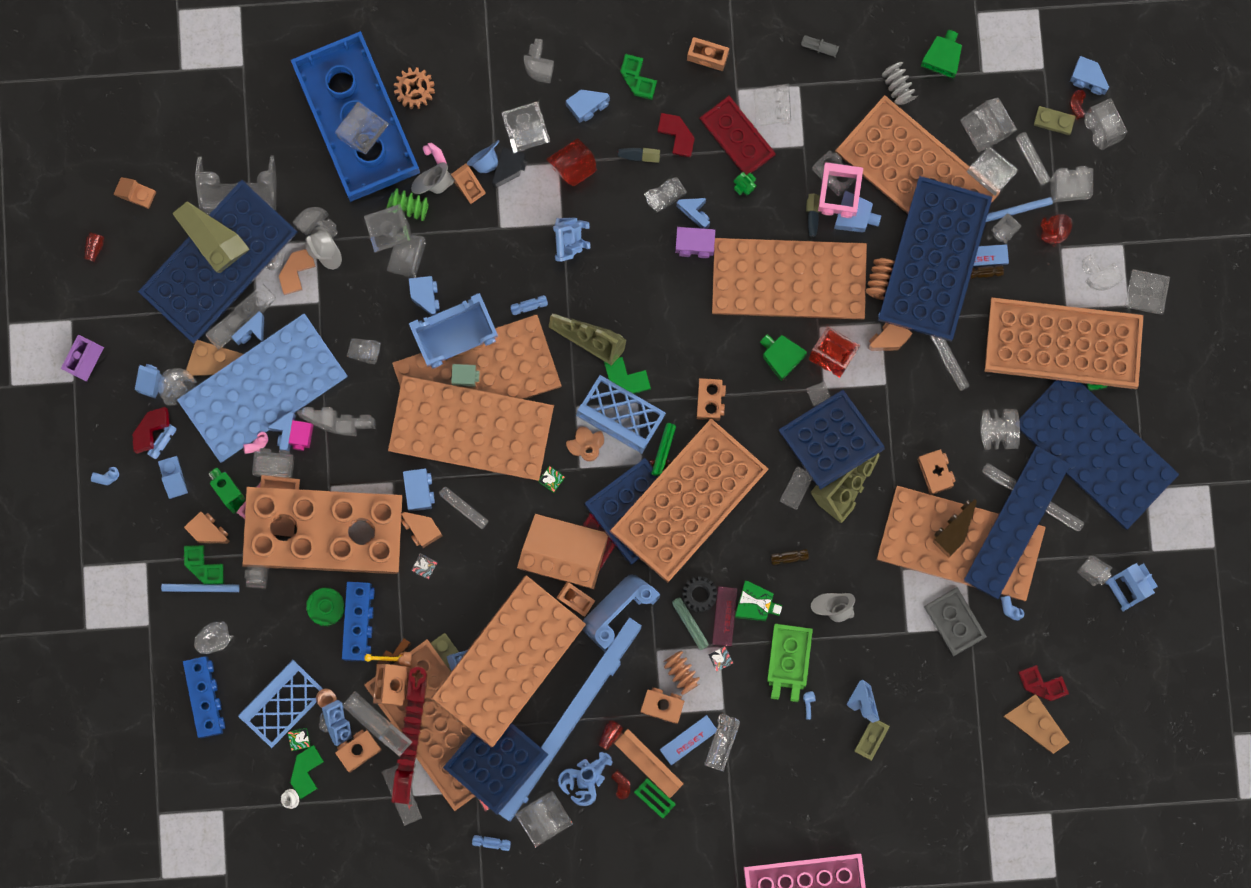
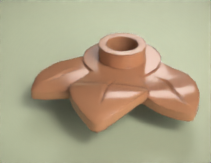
[566,426,604,461]

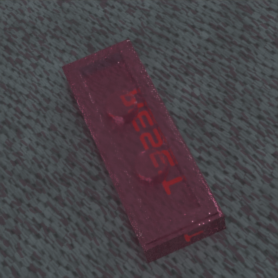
[712,587,737,646]

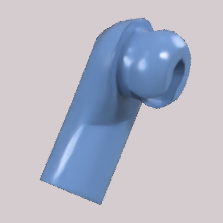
[91,467,119,485]
[1001,596,1024,620]

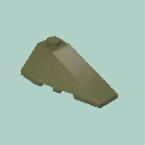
[173,201,250,273]

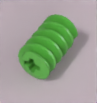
[387,188,429,221]

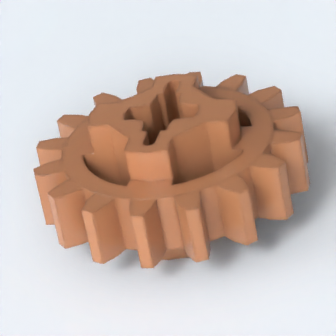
[394,67,435,109]

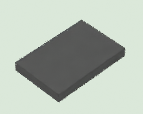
[924,587,987,656]

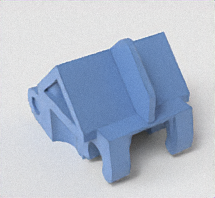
[553,218,590,261]
[1105,563,1158,611]

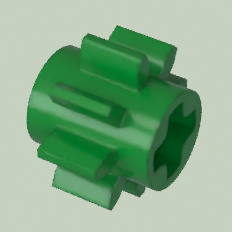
[734,172,757,195]

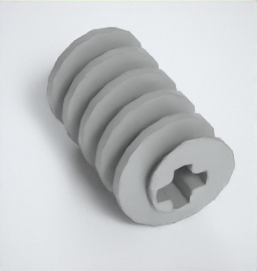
[882,62,917,105]

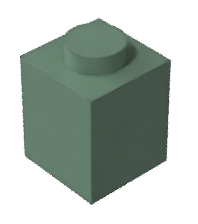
[451,364,480,387]

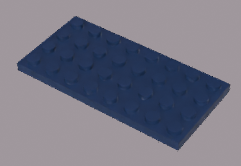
[878,176,993,342]
[138,180,298,344]
[1014,380,1179,530]

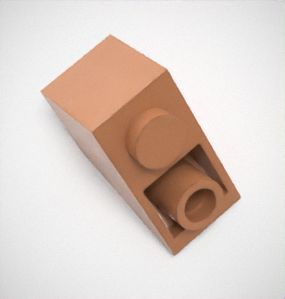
[868,323,913,351]
[184,512,229,544]
[401,512,442,548]

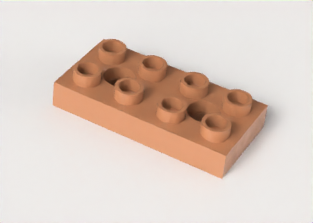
[242,487,402,574]

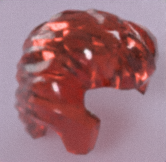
[1041,214,1072,244]

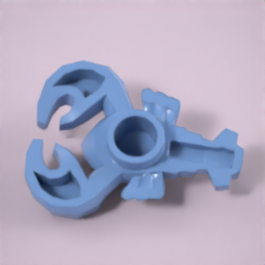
[558,752,613,806]

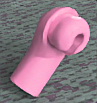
[422,143,447,164]
[243,432,268,454]

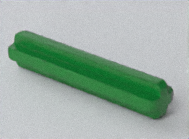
[652,423,676,477]

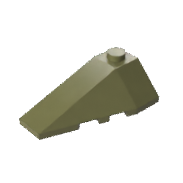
[549,314,626,366]
[811,453,880,523]

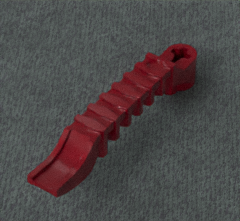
[391,667,428,805]

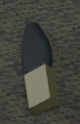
[618,148,660,163]
[806,194,820,237]

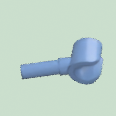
[803,691,816,719]

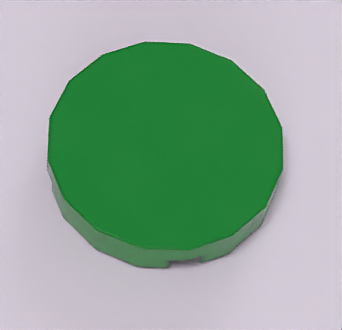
[306,588,345,626]

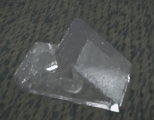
[347,338,381,364]

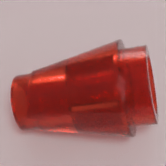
[84,232,104,261]
[598,720,624,750]

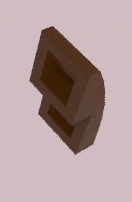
[376,638,411,667]

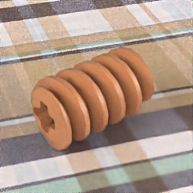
[866,258,895,300]
[663,651,700,695]

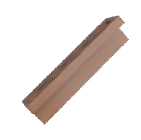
[614,729,683,798]

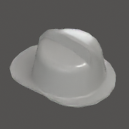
[411,162,454,194]
[306,226,342,270]
[811,593,855,622]

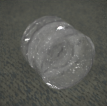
[980,409,1020,450]

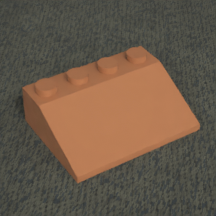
[517,514,608,589]

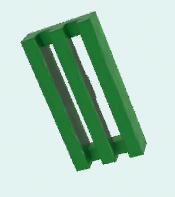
[634,778,676,819]

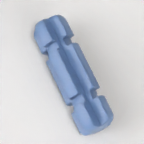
[510,295,548,315]
[147,424,176,459]
[472,835,511,851]

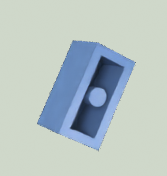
[403,468,435,512]

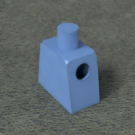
[834,191,881,232]

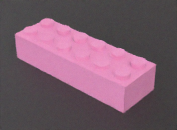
[743,854,866,888]

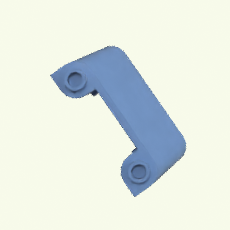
[409,293,498,369]
[583,575,660,653]

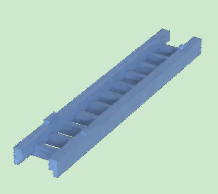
[499,618,641,822]

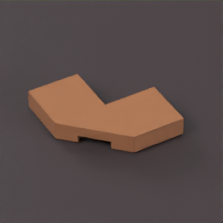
[279,249,316,295]

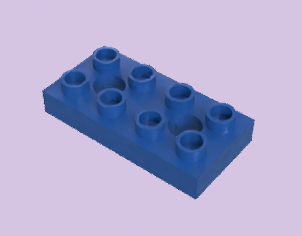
[291,31,420,202]

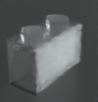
[252,448,295,478]

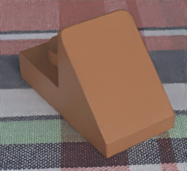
[451,164,486,204]
[114,177,156,209]
[557,582,595,617]

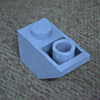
[1070,56,1109,95]
[566,90,610,123]
[409,276,440,316]
[135,364,164,399]

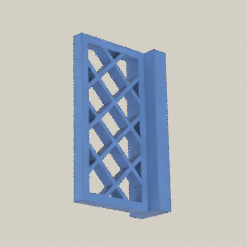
[576,375,666,454]
[238,659,323,748]

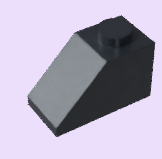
[492,147,528,188]

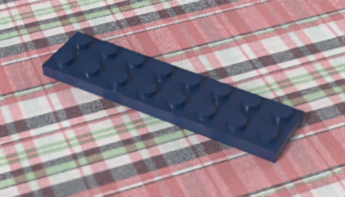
[963,446,1071,599]

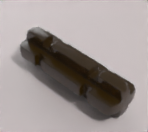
[970,265,1004,279]
[771,549,809,565]

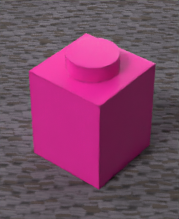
[288,420,313,451]

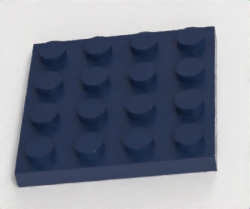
[779,390,885,490]
[584,458,658,565]
[443,723,549,815]

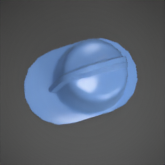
[467,140,499,173]

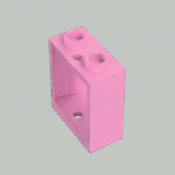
[818,162,863,218]

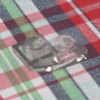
[780,466,812,510]

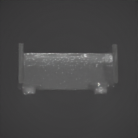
[195,156,276,215]

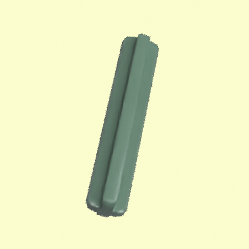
[672,597,709,650]

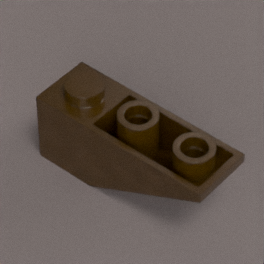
[932,499,977,558]

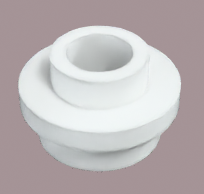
[281,789,299,809]

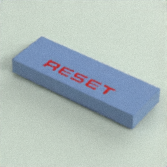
[973,244,1009,267]
[660,715,718,765]

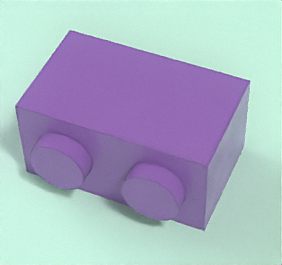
[675,227,715,258]
[61,335,104,381]

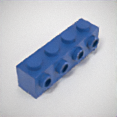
[342,582,375,662]
[183,656,225,738]

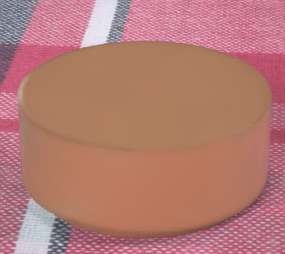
[316,689,336,708]

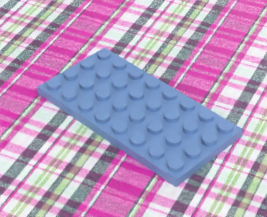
[177,314,348,463]

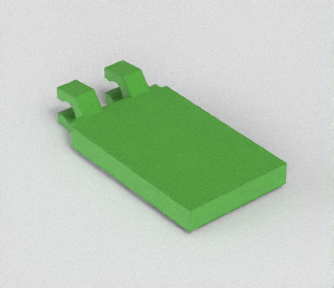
[767,624,813,702]

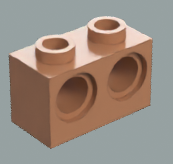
[697,378,726,421]

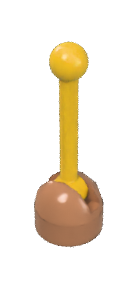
[364,652,411,668]

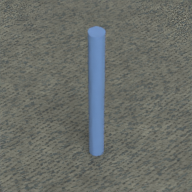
[986,197,1053,222]
[161,584,240,592]

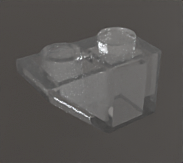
[1077,555,1112,586]

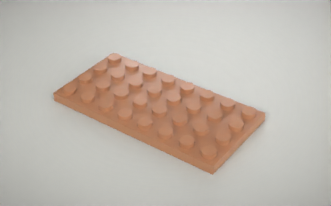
[835,95,1000,214]
[712,238,867,320]
[985,298,1143,389]
[392,315,562,399]
[388,376,554,481]
[610,418,768,583]
[877,486,1046,601]
[431,576,586,747]
[364,639,475,811]

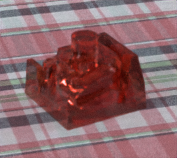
[547,138,596,186]
[809,326,861,378]

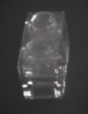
[812,150,855,196]

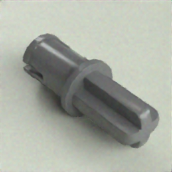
[801,35,839,58]

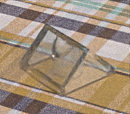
[364,204,411,253]
[387,234,426,278]

